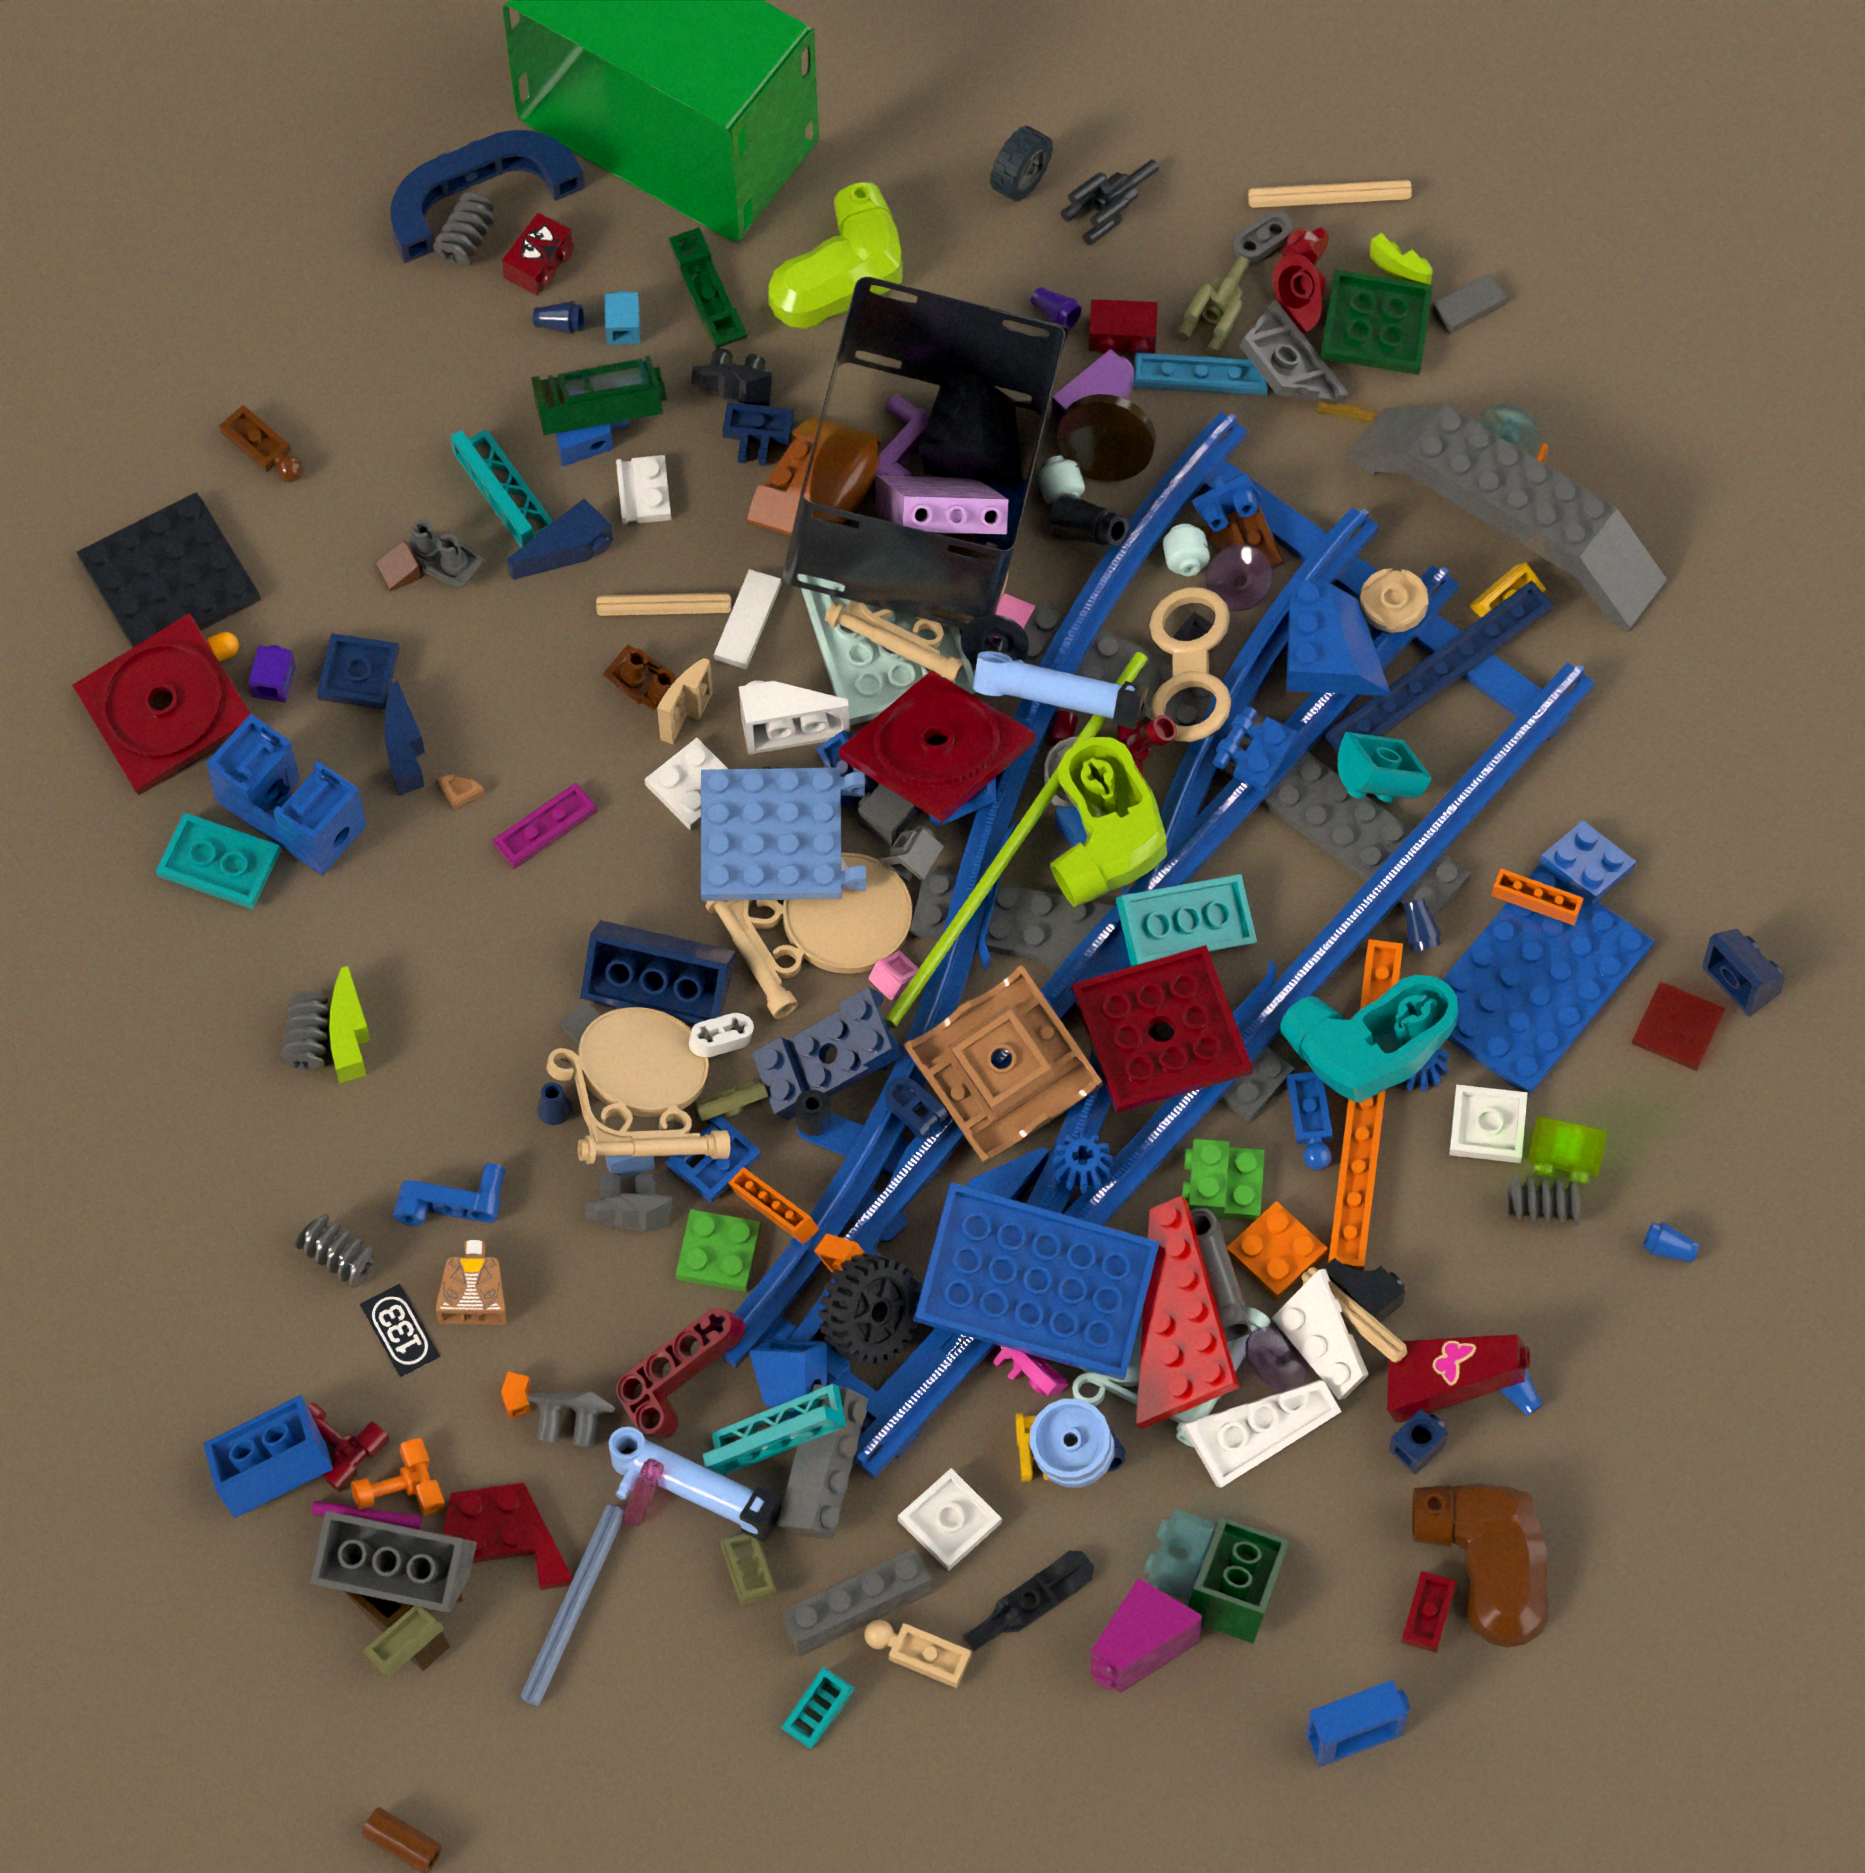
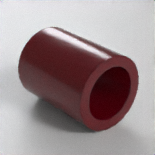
[1048,711,1078,747]

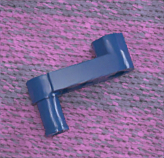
[393,1163,506,1227]

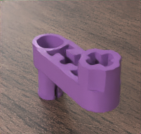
[873,393,931,485]

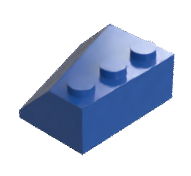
[1286,580,1390,696]

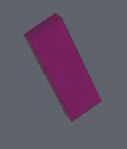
[492,782,597,869]

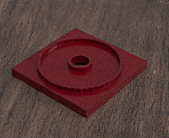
[72,613,251,795]
[839,670,1036,823]
[1071,945,1253,1114]

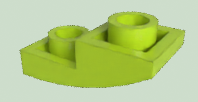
[1369,233,1433,285]

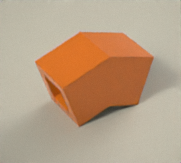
[501,1371,531,1419]

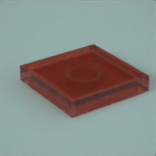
[1632,981,1726,1071]

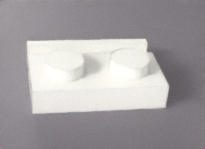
[616,455,671,525]

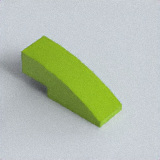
[329,966,370,1084]

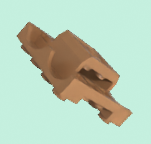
[903,965,1103,1166]

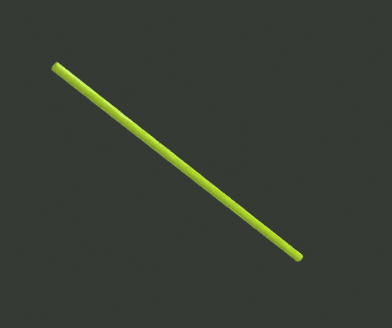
[884,652,1148,1028]

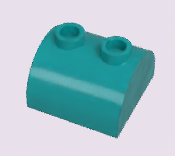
[1338,732,1432,803]

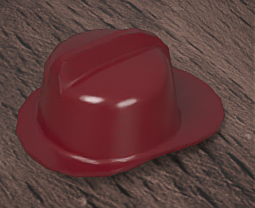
[1272,254,1326,334]

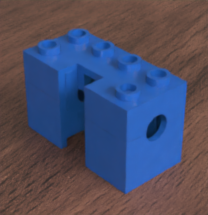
[206,714,367,876]

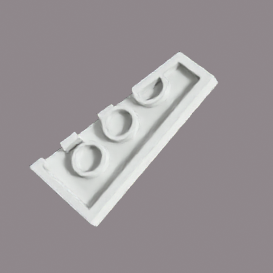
[1181,1380,1341,1488]

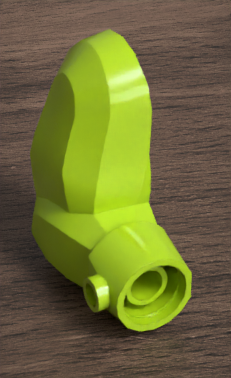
[768,182,903,329]
[1050,737,1167,907]

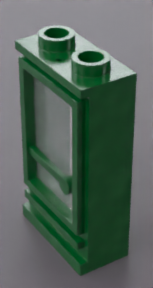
[531,356,667,436]

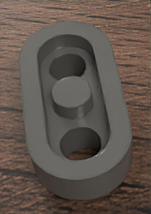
[1233,211,1293,264]

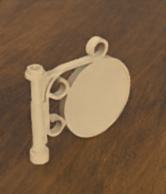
[824,532,1008,684]
[705,853,912,1019]
[547,1007,730,1164]

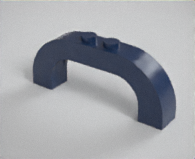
[391,130,585,264]

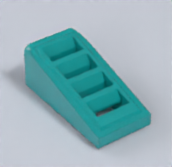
[781,1666,856,1750]

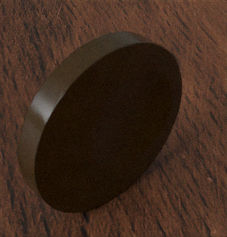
[1057,394,1156,481]

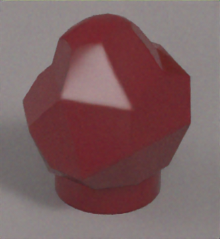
[1281,227,1329,265]

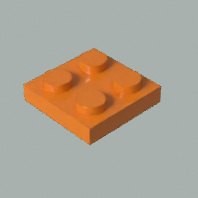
[1227,1201,1328,1300]

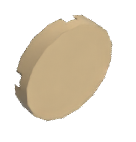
[1360,568,1428,633]

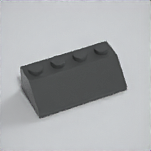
[310,1511,477,1613]

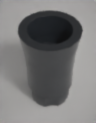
[1050,493,1129,547]

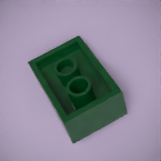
[1188,1516,1290,1644]

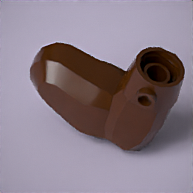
[1412,1484,1548,1647]

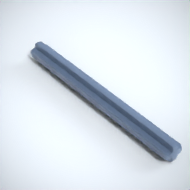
[521,1504,625,1706]

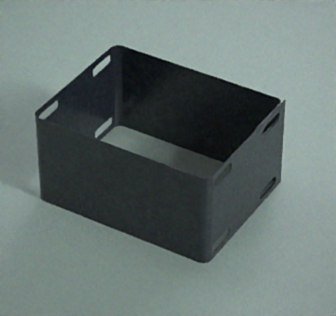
[783,277,1069,629]

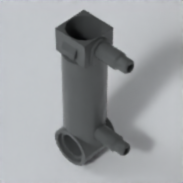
[1190,1208,1252,1342]

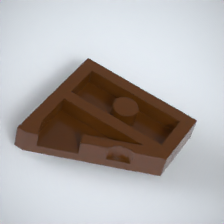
[1199,502,1285,578]

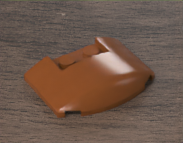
[747,417,882,536]

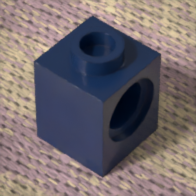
[1389,1409,1448,1474]

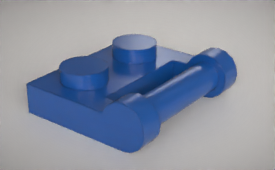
[665,1115,761,1204]

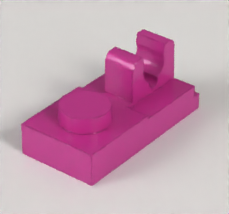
[994,1346,1069,1395]

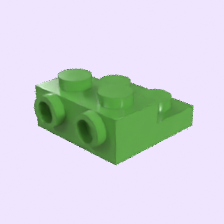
[1182,1139,1265,1221]

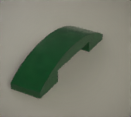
[669,227,747,349]

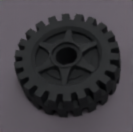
[819,1253,920,1365]

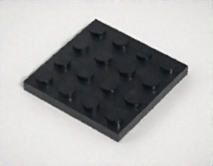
[76,492,261,648]

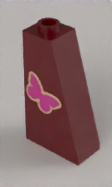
[1387,1334,1531,1423]

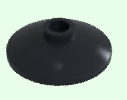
[960,614,1029,666]

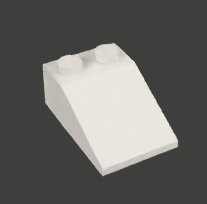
[739,681,850,755]

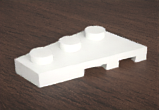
[1272,1269,1369,1400]

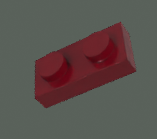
[1401,1571,1457,1653]

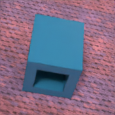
[605,291,641,345]

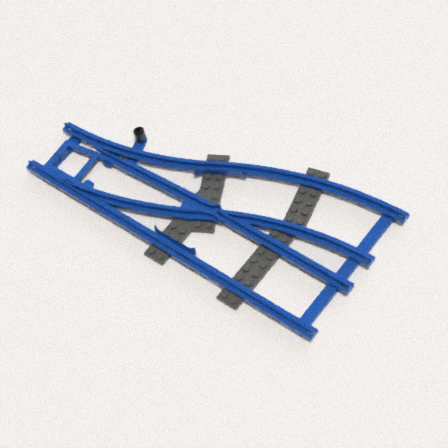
[721,412,1595,1480]

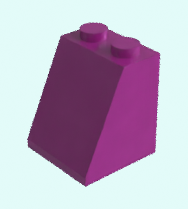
[1090,1578,1202,1693]

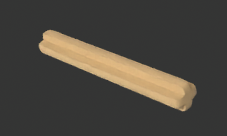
[596,593,731,616]
[1301,1267,1408,1363]

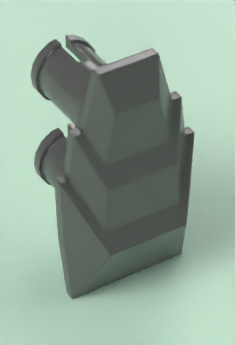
[406,519,486,589]
[584,1173,672,1232]
[526,1391,615,1447]

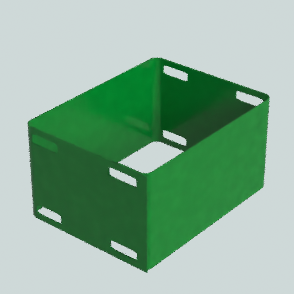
[502,0,819,243]

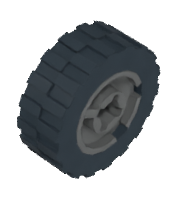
[990,125,1053,202]

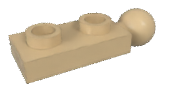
[864,1620,972,1688]

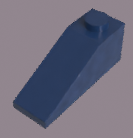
[507,498,613,580]

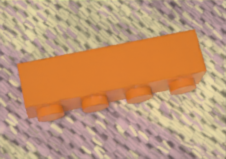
[1492,868,1584,926]

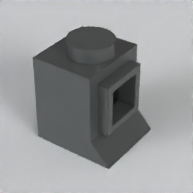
[879,825,944,882]

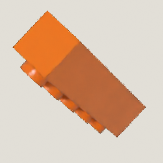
[728,1167,819,1245]

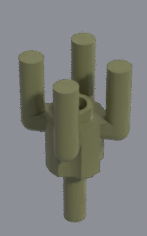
[1176,256,1250,357]

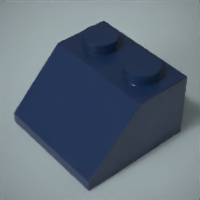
[1702,929,1785,1017]

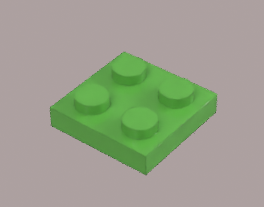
[675,1209,761,1293]

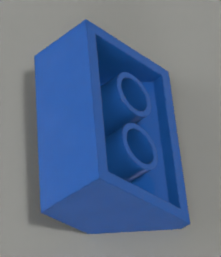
[203,1395,333,1518]

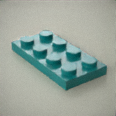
[1115,874,1257,967]

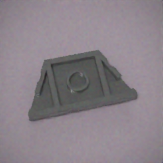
[1239,300,1349,404]

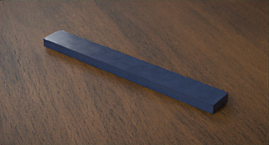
[1325,580,1554,753]

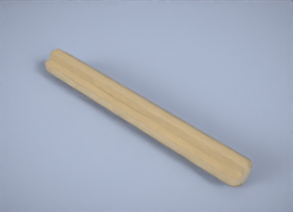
[1248,180,1412,208]

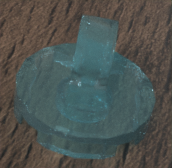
[1476,404,1540,457]

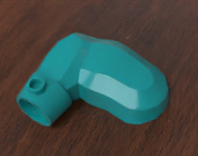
[1280,974,1458,1103]

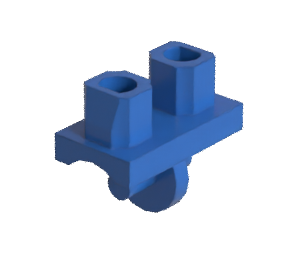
[1192,474,1262,532]

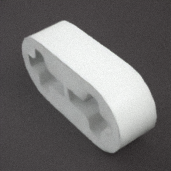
[688,1013,754,1058]

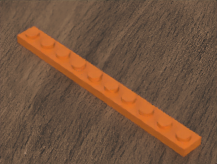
[1328,939,1403,1271]

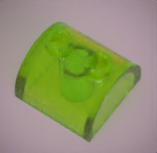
[1527,1116,1608,1184]

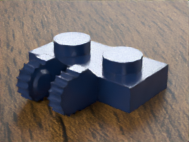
[722,402,794,466]

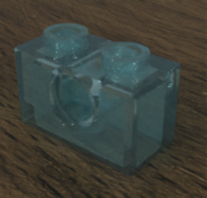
[1144,1508,1215,1601]

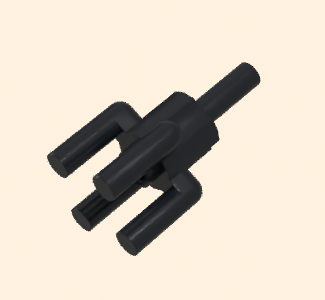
[1061,160,1159,245]

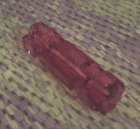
[623,1458,664,1527]

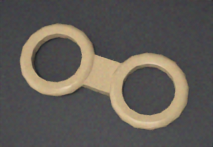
[1149,587,1231,742]

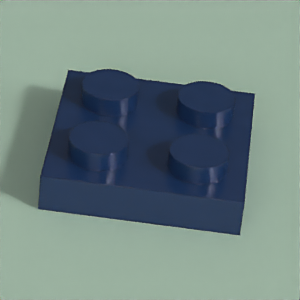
[317,633,399,709]

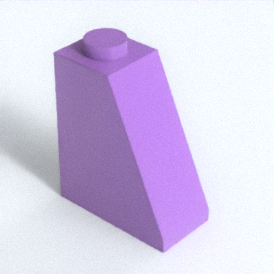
[1052,349,1134,421]

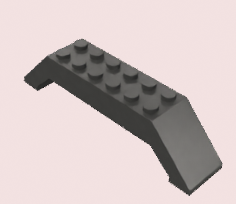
[1346,405,1667,632]

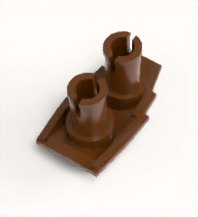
[603,644,676,710]

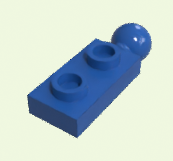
[1286,1072,1333,1171]

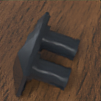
[691,348,772,406]

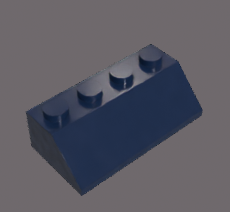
[580,920,736,1025]

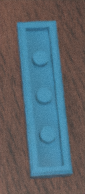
[1133,353,1268,395]

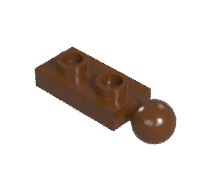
[219,405,303,482]

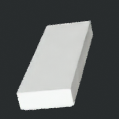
[714,569,782,670]

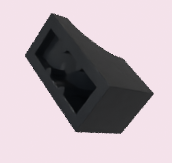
[1324,1258,1405,1323]

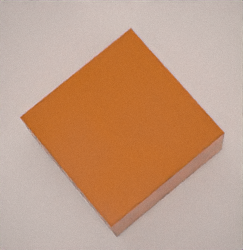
[814,1234,865,1273]

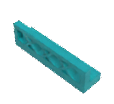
[450,429,553,547]
[703,1384,846,1475]

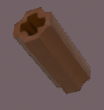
[362,1807,443,1873]

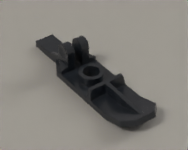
[964,1550,1094,1652]

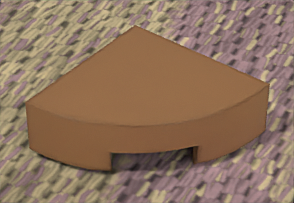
[437,775,485,811]

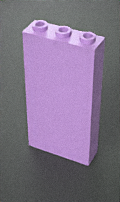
[875,475,1008,534]

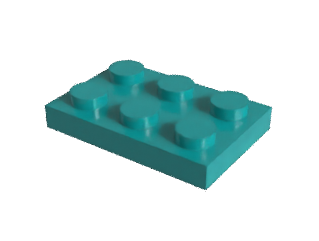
[156,812,281,910]

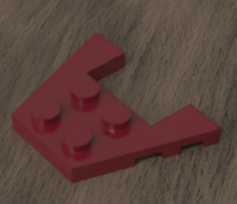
[442,1482,572,1603]

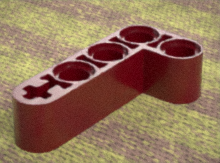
[616,1308,745,1439]

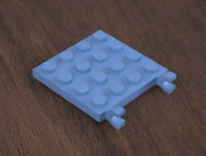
[701,768,866,901]

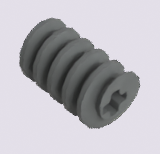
[433,192,495,267]
[281,991,330,1070]
[1505,1176,1581,1226]
[295,1214,375,1288]

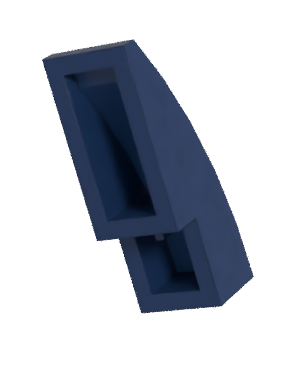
[384,681,425,796]

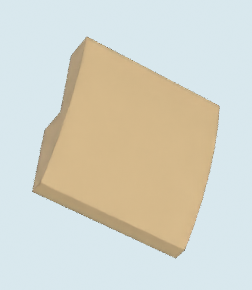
[657,658,713,744]

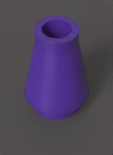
[1031,287,1081,329]

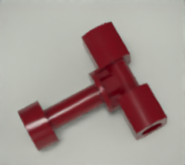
[1117,715,1177,776]
[308,1403,390,1493]

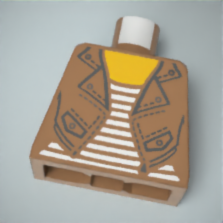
[436,1240,507,1325]

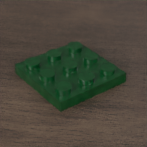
[1320,269,1433,375]

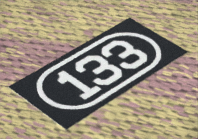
[360,1284,440,1378]

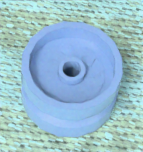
[1030,1399,1114,1488]

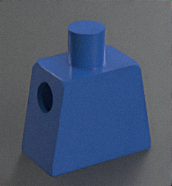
[555,393,630,466]
[749,1339,827,1420]

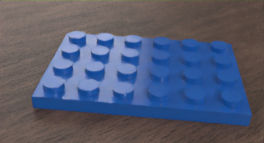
[1442,864,1655,1097]
[913,1183,1159,1381]

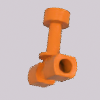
[351,1438,445,1516]

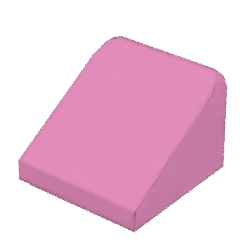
[869,950,919,1001]

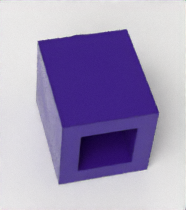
[249,645,295,703]

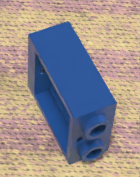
[1305,1680,1410,1767]

